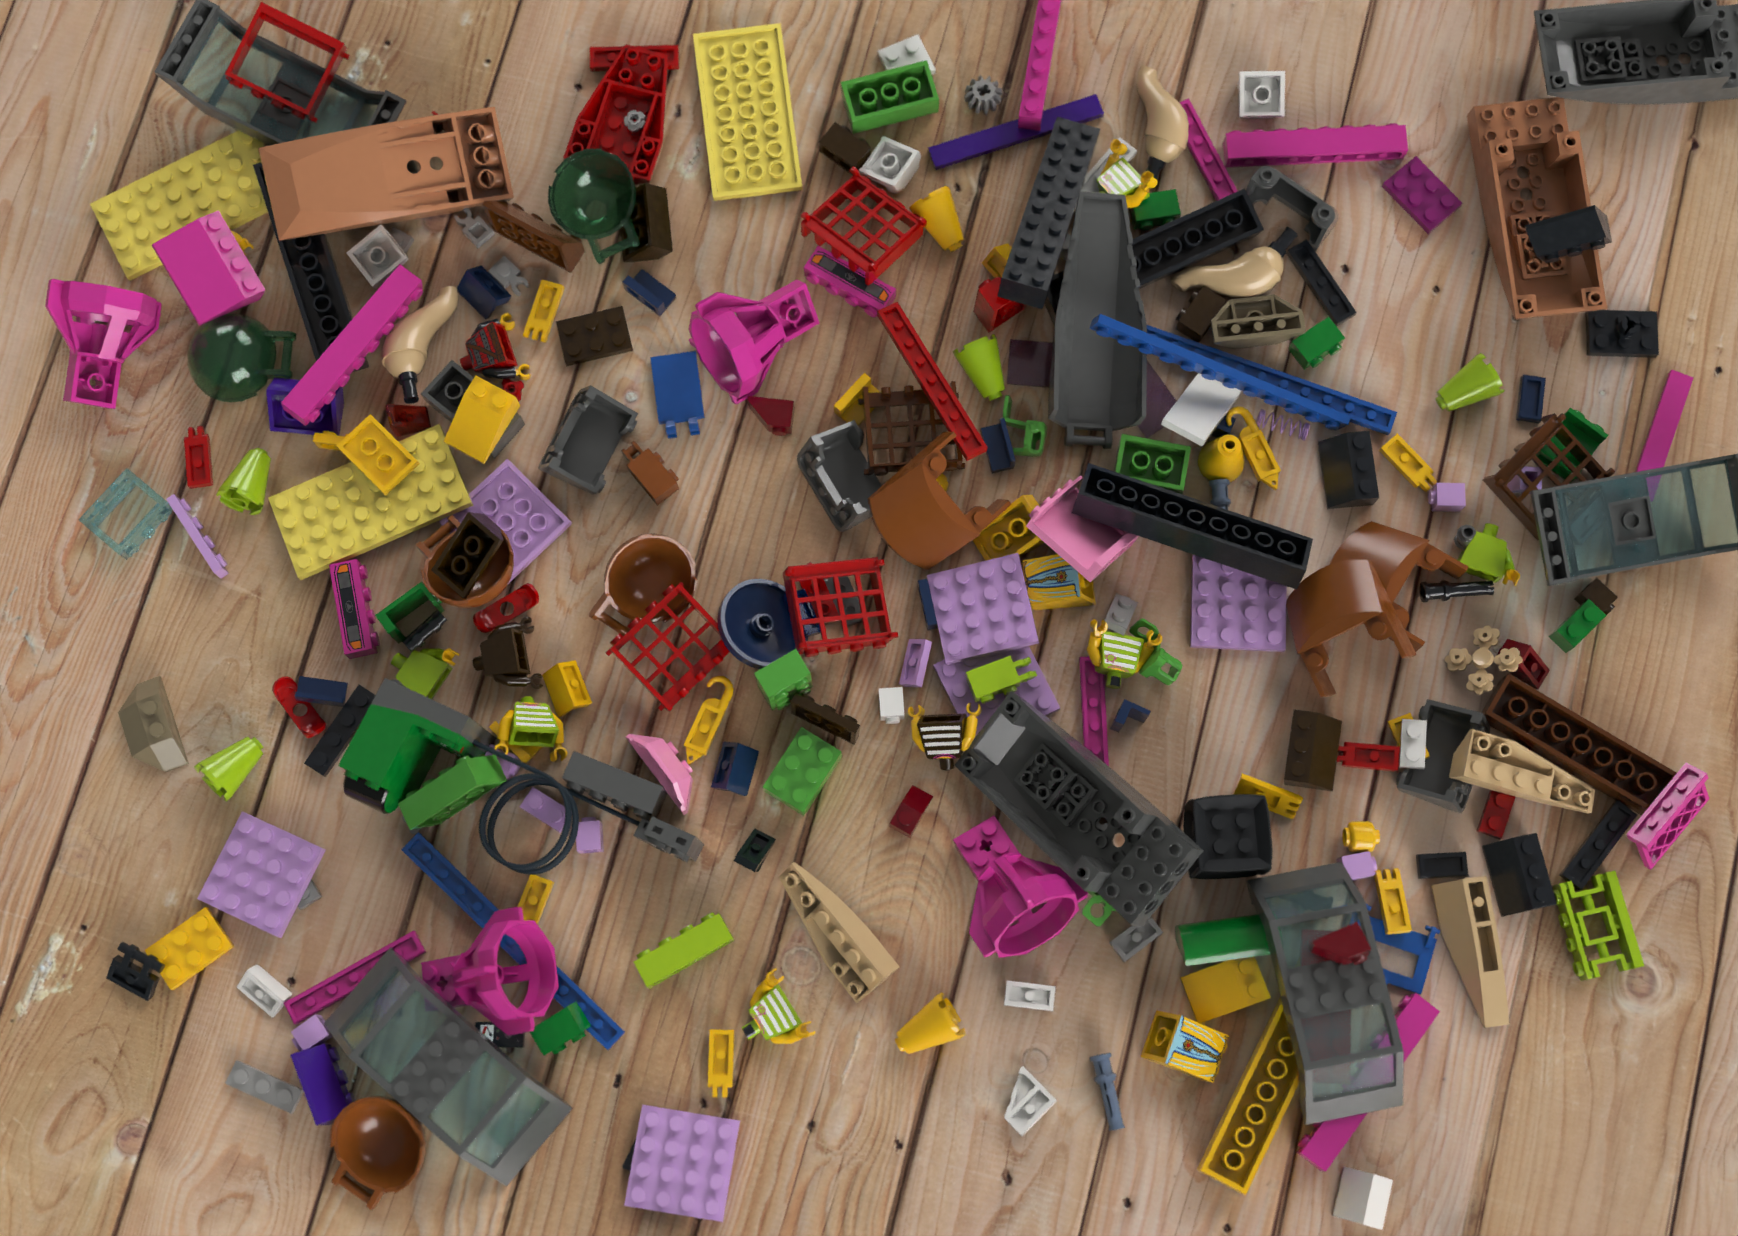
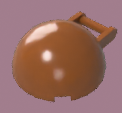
[416,515,514,608]
[589,533,698,636]
[330,1096,427,1211]

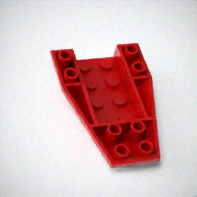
[563,44,668,186]

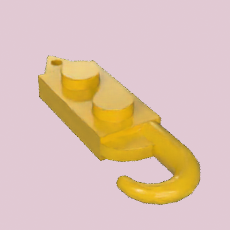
[1226,406,1281,490]
[683,676,734,765]

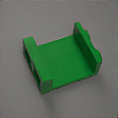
[1536,408,1608,484]
[375,582,445,644]

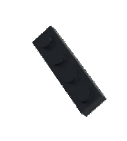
[1286,239,1357,326]
[304,685,375,777]
[1559,800,1637,890]

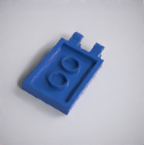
[650,351,705,439]

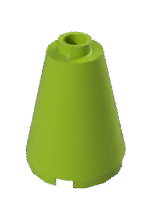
[953,334,1005,401]
[1435,353,1504,411]
[216,448,271,515]
[194,737,264,801]

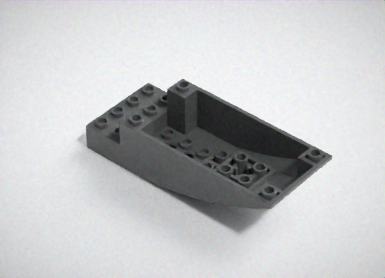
[1534,0,1738,104]
[955,691,1203,926]

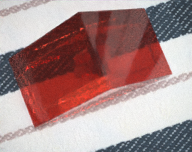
[385,404,431,437]

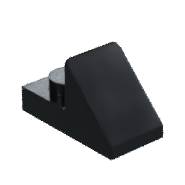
[734,828,776,872]

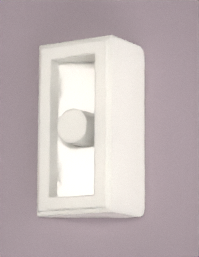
[237,965,292,1018]

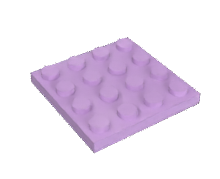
[440,459,572,584]
[927,553,1039,665]
[1190,555,1287,652]
[933,646,1060,740]
[197,811,326,938]
[624,1105,740,1222]

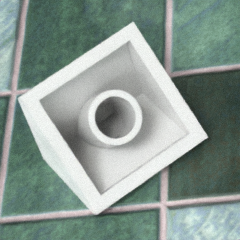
[1332,1166,1393,1230]

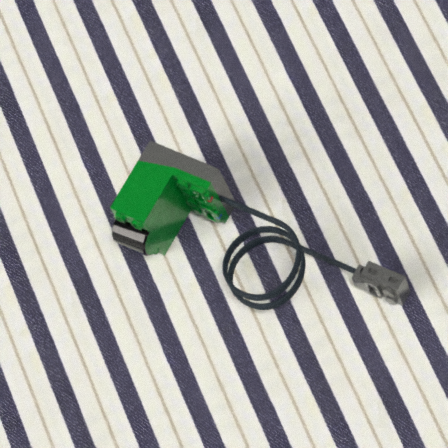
[338,678,704,875]

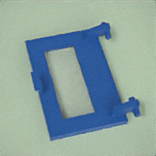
[1348,904,1441,995]

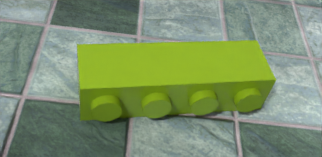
[633,912,735,989]

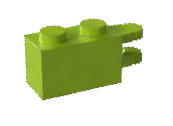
[965,655,1037,704]

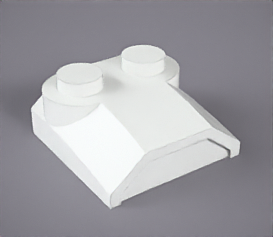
[1237,71,1285,119]
[858,136,921,193]
[347,224,409,289]

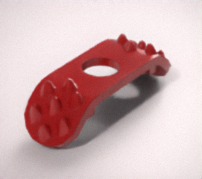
[473,583,539,633]
[272,676,327,738]

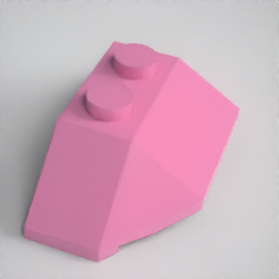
[626,734,693,815]

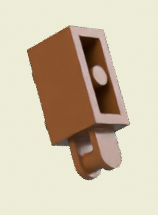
[621,441,679,506]

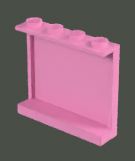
[1026,475,1139,582]

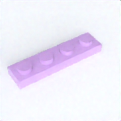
[166,494,229,578]

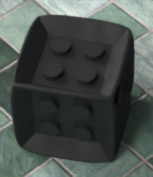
[1183,794,1273,879]

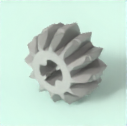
[964,75,1002,115]

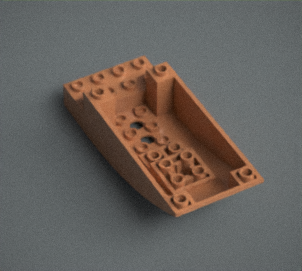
[1467,97,1607,319]
[258,107,514,241]

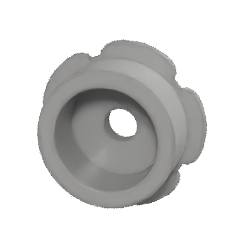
[624,110,646,132]

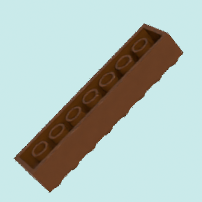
[1481,673,1677,816]

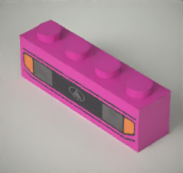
[804,246,896,318]
[329,559,380,659]

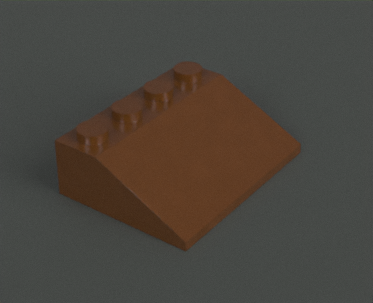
[482,201,585,273]

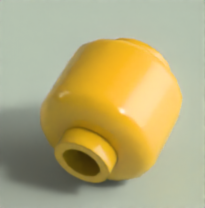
[1342,821,1380,853]

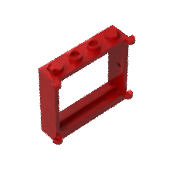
[225,2,350,123]

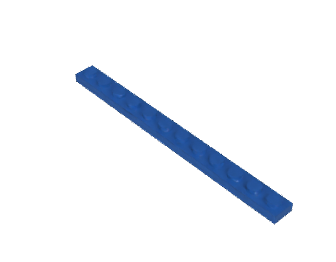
[1089,314,1351,430]
[1147,325,1397,435]
[401,832,626,1050]

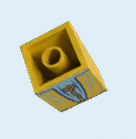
[1022,554,1096,610]
[1140,1010,1229,1083]

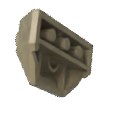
[1211,295,1306,349]
[118,676,189,772]

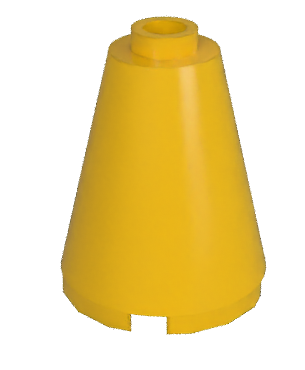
[909,186,964,252]
[1198,435,1244,482]
[895,992,966,1054]

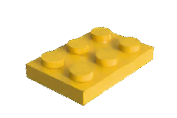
[336,414,420,496]
[144,907,235,990]

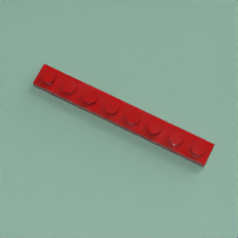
[877,302,988,461]

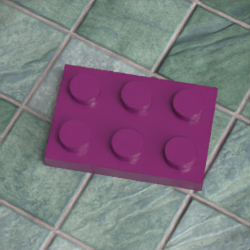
[1381,156,1463,234]

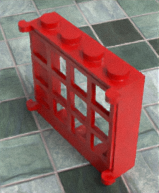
[800,167,927,286]
[783,557,899,657]
[606,582,730,711]

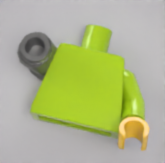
[1454,523,1520,586]
[391,648,460,699]

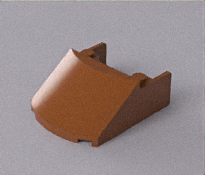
[868,432,1011,570]
[1329,521,1468,652]
[1286,559,1416,697]

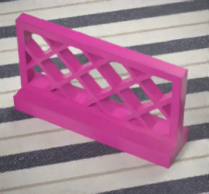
[1626,763,1709,870]

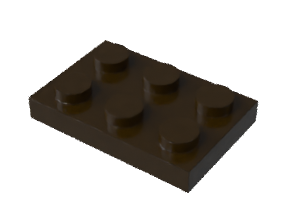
[556,306,633,366]
[791,693,860,745]

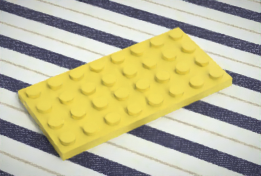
[693,23,803,201]
[90,130,268,281]
[268,424,473,580]

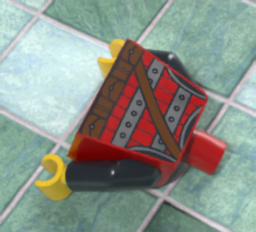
[460,313,531,380]

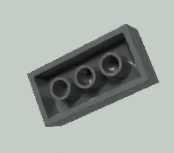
[421,360,525,458]
[562,751,667,821]

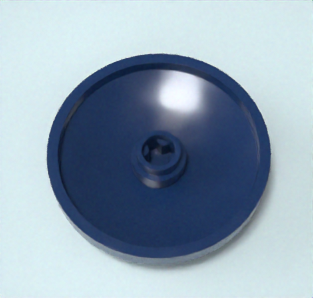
[717,579,809,669]

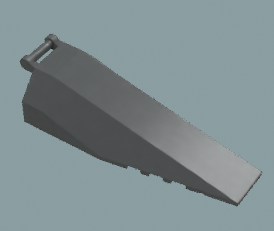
[1048,191,1147,449]

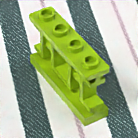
[1552,871,1644,981]

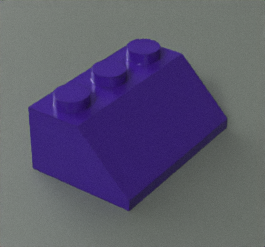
[266,378,344,436]
[291,1044,356,1125]

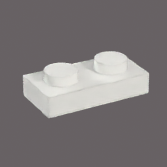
[1400,719,1427,769]
[1004,980,1056,1011]

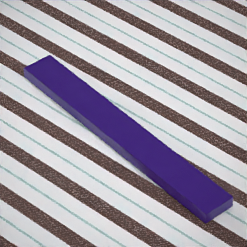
[928,94,1104,170]

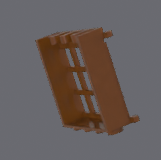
[858,381,965,476]
[1483,413,1615,541]

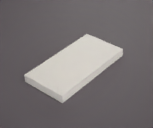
[1161,373,1241,446]

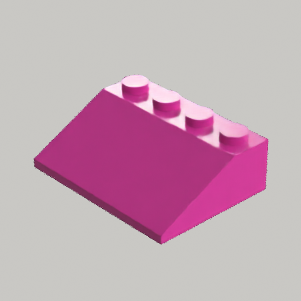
[152,210,266,326]

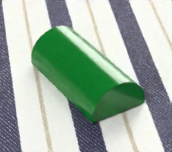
[1175,912,1283,966]

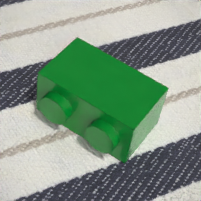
[1130,189,1181,231]
[1288,317,1345,370]
[1548,599,1607,653]
[530,1001,591,1056]

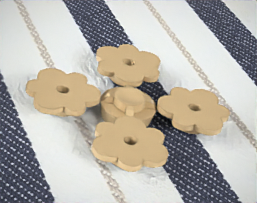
[1445,625,1523,695]

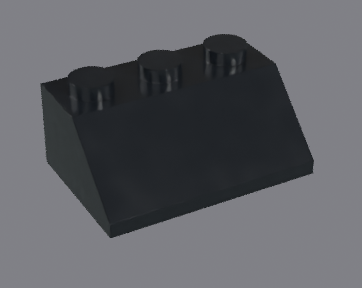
[1525,205,1612,263]
[1318,431,1379,509]
[1482,833,1556,917]

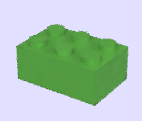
[1114,434,1191,494]
[754,649,813,711]
[763,727,842,816]

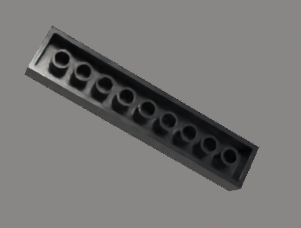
[998,117,1100,309]
[253,162,369,373]
[1044,188,1264,324]
[1072,463,1313,590]

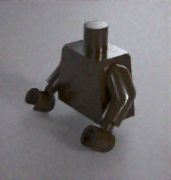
[473,617,543,689]

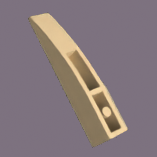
[1449,729,1596,814]
[779,862,899,1003]
[1431,876,1509,1028]

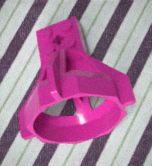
[45,279,162,409]
[688,280,820,405]
[953,816,1088,958]
[421,907,559,1035]

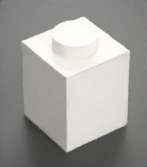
[879,687,904,724]

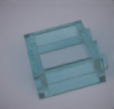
[79,468,173,560]

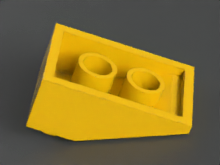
[444,376,520,464]
[972,495,1045,561]
[1180,957,1271,1023]

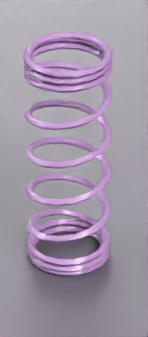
[1256,409,1310,441]

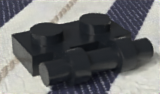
[402,610,447,652]
[106,942,165,1001]

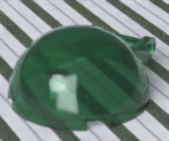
[548,148,640,264]
[187,314,296,402]

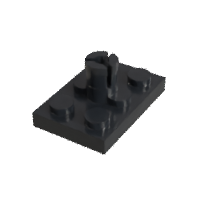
[1585,310,1659,358]

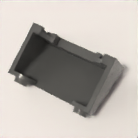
[1246,166,1339,251]
[538,385,638,495]
[797,420,886,532]
[1396,699,1490,813]

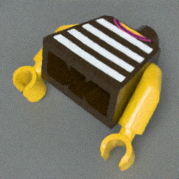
[908,703,982,770]

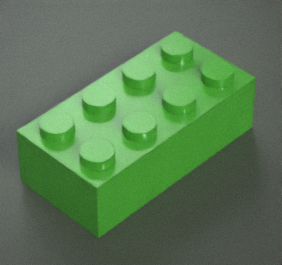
[841,60,939,134]
[398,754,507,830]

